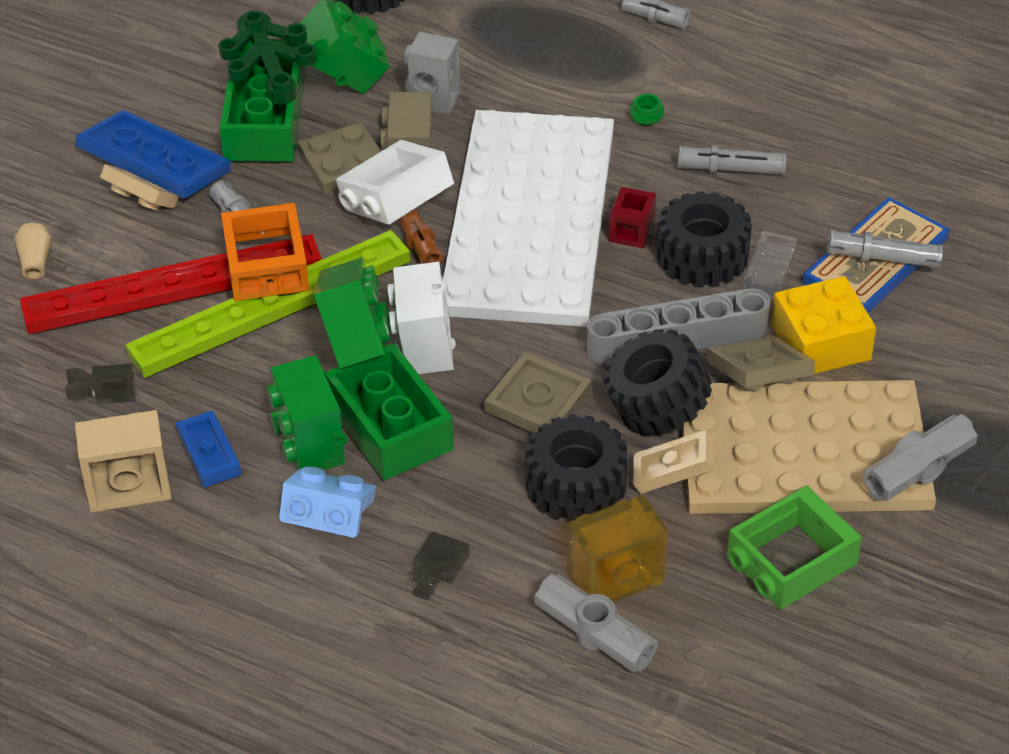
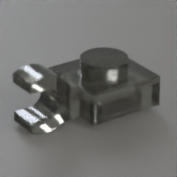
[65,364,136,404]
[412,531,470,600]

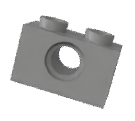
[404,32,460,114]

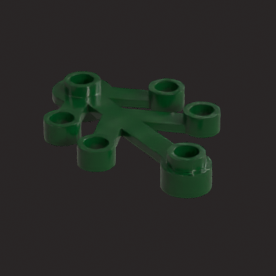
[218,10,317,104]

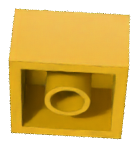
[771,276,876,374]

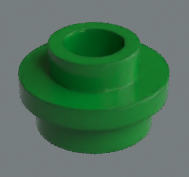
[629,93,664,125]

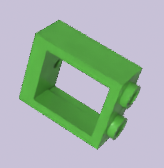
[727,485,862,610]

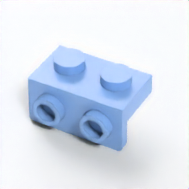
[279,467,376,538]

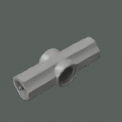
[862,414,978,501]
[535,573,658,673]

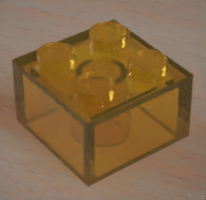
[567,494,668,603]

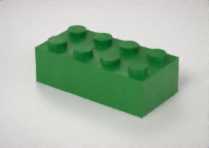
[219,39,306,162]

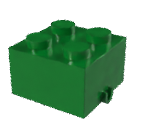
[300,0,390,94]
[266,355,348,470]

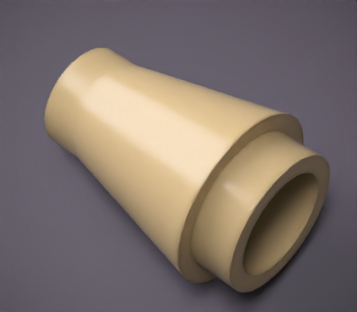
[14,223,52,280]

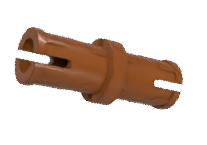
[397,209,444,265]

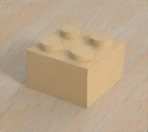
[75,410,172,513]

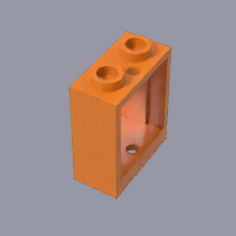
[221,203,309,301]

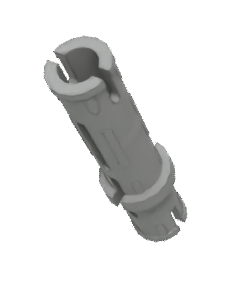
[678,145,786,176]
[827,230,943,269]

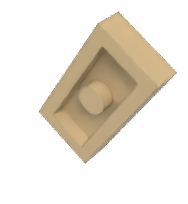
[100,164,179,211]
[633,429,714,494]

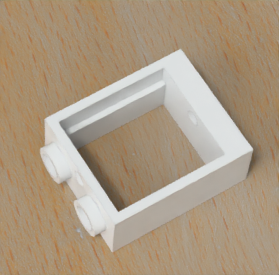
[336,140,454,224]

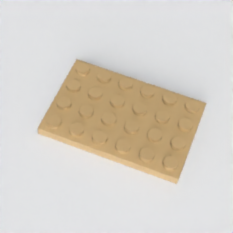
[682,380,936,514]

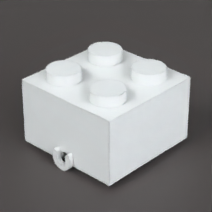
[388,262,456,374]

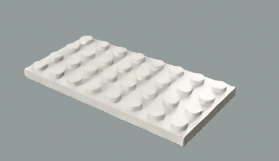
[443,110,614,327]

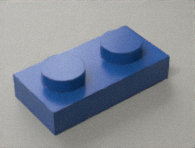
[175,410,242,488]

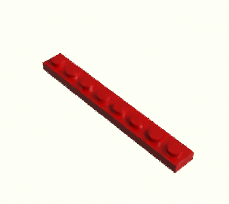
[19,234,322,334]

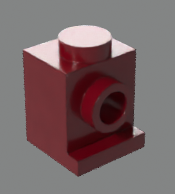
[609,186,656,249]

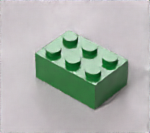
[314,257,391,369]
[324,343,454,481]

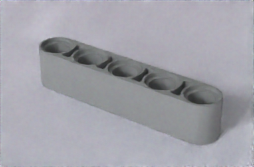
[587,288,770,365]

